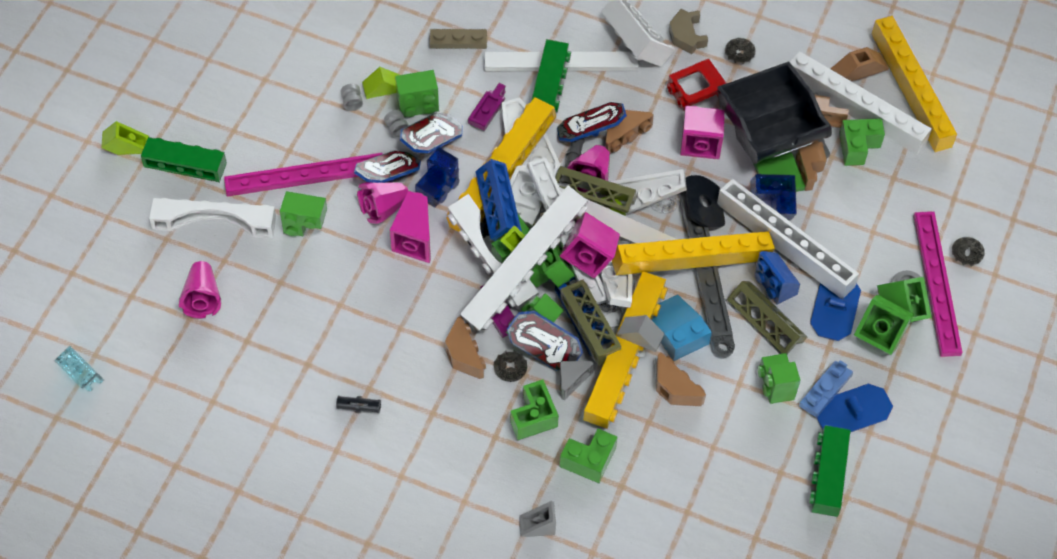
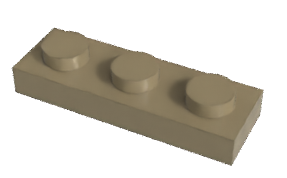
[430,29,487,49]

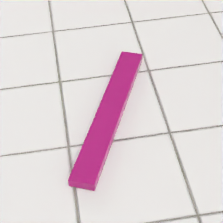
[224,153,382,197]
[914,211,963,357]

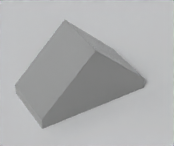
[617,315,664,352]
[560,361,594,401]
[519,501,556,537]

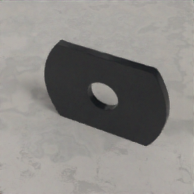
[685,175,726,229]

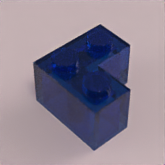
[415,147,460,208]
[750,174,797,220]

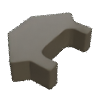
[669,8,708,54]

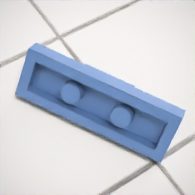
[799,360,853,418]

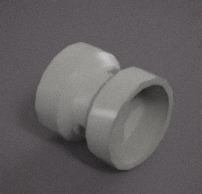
[341,84,363,111]
[384,110,409,137]

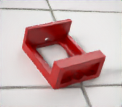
[667,58,726,111]

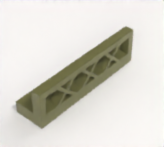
[555,166,637,213]
[561,279,622,366]
[727,281,807,354]

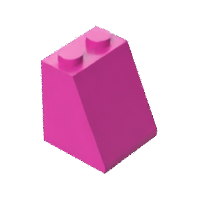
[680,106,725,160]
[390,191,431,263]
[560,212,620,279]

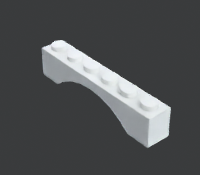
[447,194,539,311]
[149,198,277,238]

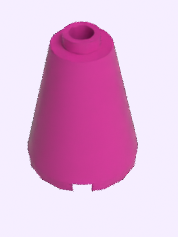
[179,261,221,319]

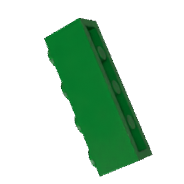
[531,39,572,113]
[141,137,227,183]
[809,425,851,517]

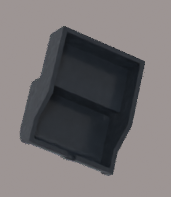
[717,61,832,164]

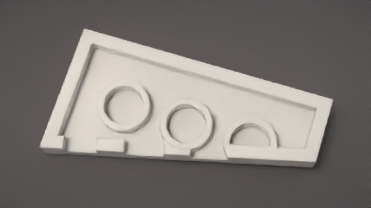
[606,169,687,214]
[599,261,632,308]

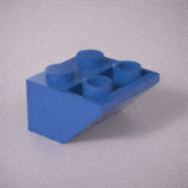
[755,251,800,305]

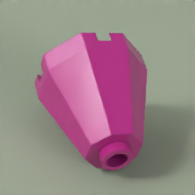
[567,145,610,194]
[357,182,408,224]

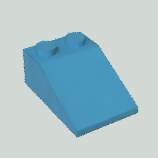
[652,294,712,361]

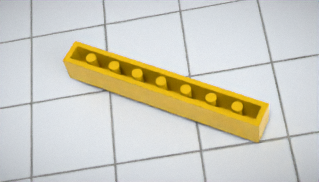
[871,16,957,152]
[446,97,556,232]
[611,231,775,275]
[583,271,668,429]

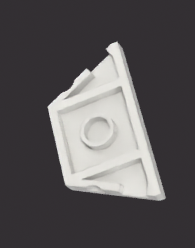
[510,163,561,229]

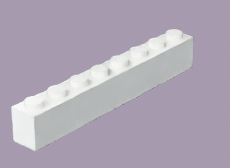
[790,51,932,155]
[717,179,859,299]
[460,185,588,332]

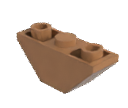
[830,47,889,82]
[605,110,654,154]
[445,316,486,379]
[656,352,706,406]

